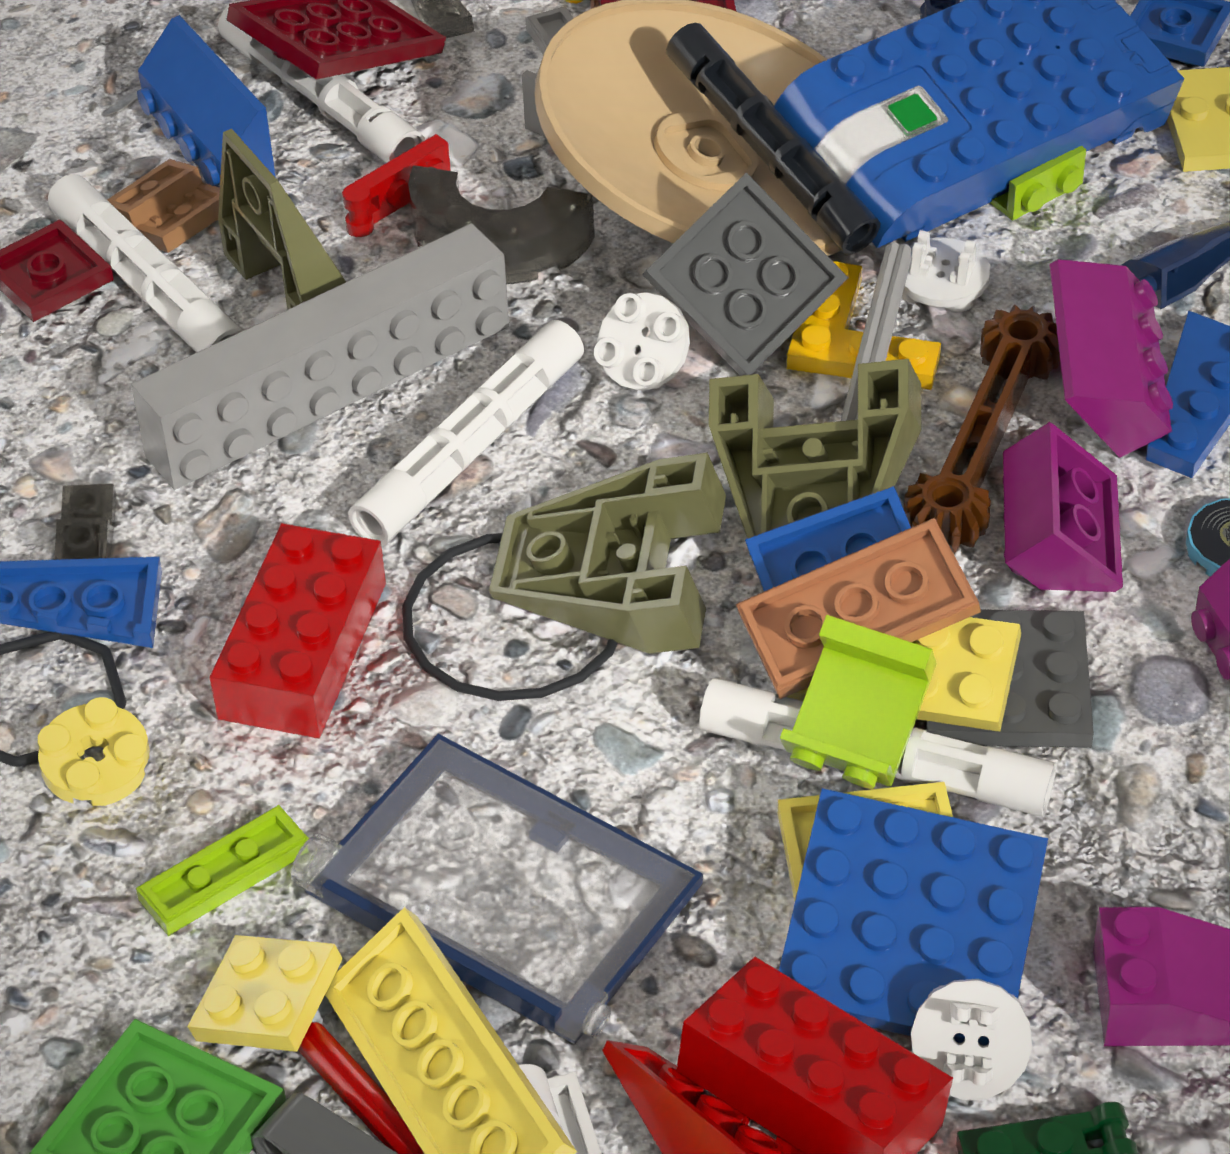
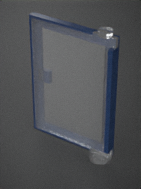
[291,733,703,1044]

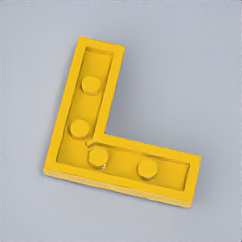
[787,261,941,390]

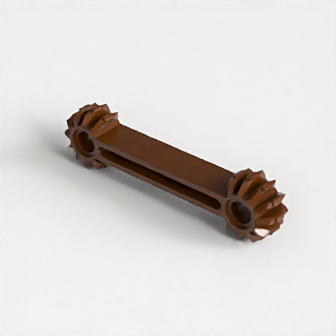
[904,304,1061,554]

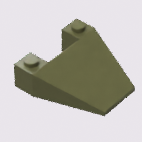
[218,128,346,310]
[708,359,922,539]
[489,452,726,654]

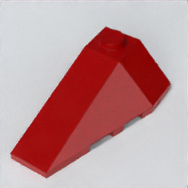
[602,1040,805,1154]

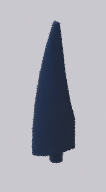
[1121,221,1230,309]

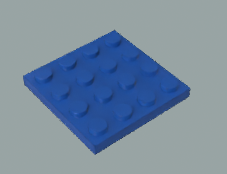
[779,788,1048,1046]

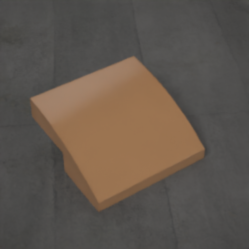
[107,159,220,253]

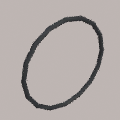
[402,533,618,701]

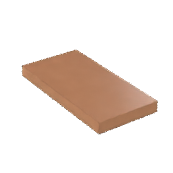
[736,518,981,699]

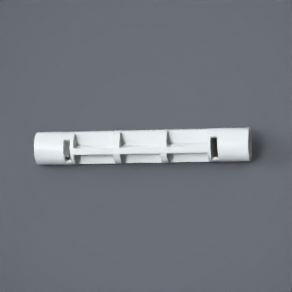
[218,0,425,163]
[48,174,244,352]
[348,320,584,546]
[699,678,1057,817]

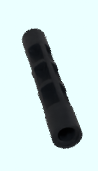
[666,22,881,255]

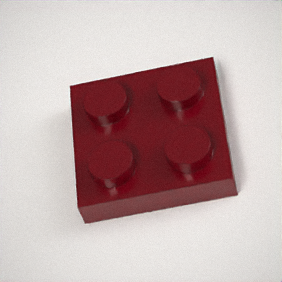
[0,219,114,322]

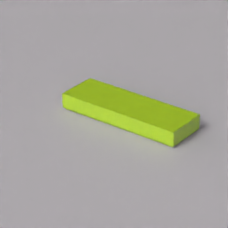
[136,805,311,936]

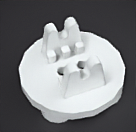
[902,230,991,313]
[594,292,690,391]
[911,979,1032,1100]

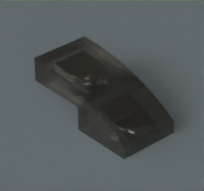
[411,0,475,38]

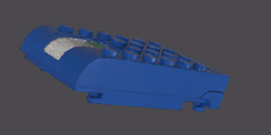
[774,0,1185,248]

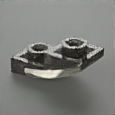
[54,484,117,560]

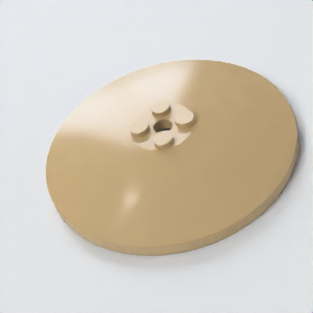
[534,0,841,256]

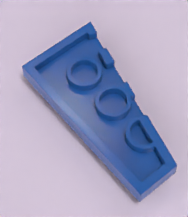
[1146,311,1230,478]
[0,557,162,648]

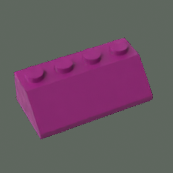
[1050,259,1173,458]

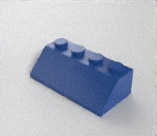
[137,15,276,187]

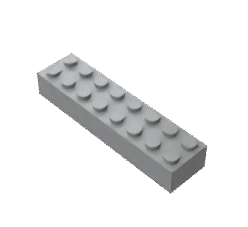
[131,223,509,490]

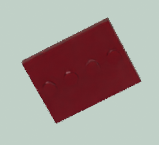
[226,0,446,80]

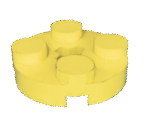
[37,697,150,806]

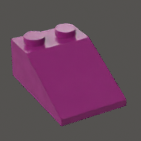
[1093,907,1230,1046]

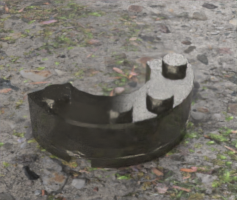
[409,165,595,284]

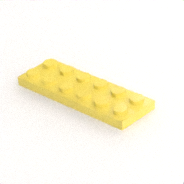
[325,907,577,1154]

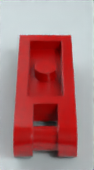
[342,134,451,237]

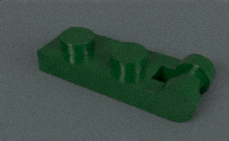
[956,1102,1139,1154]

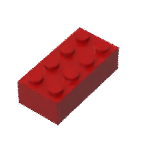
[210,523,386,739]
[676,956,953,1154]

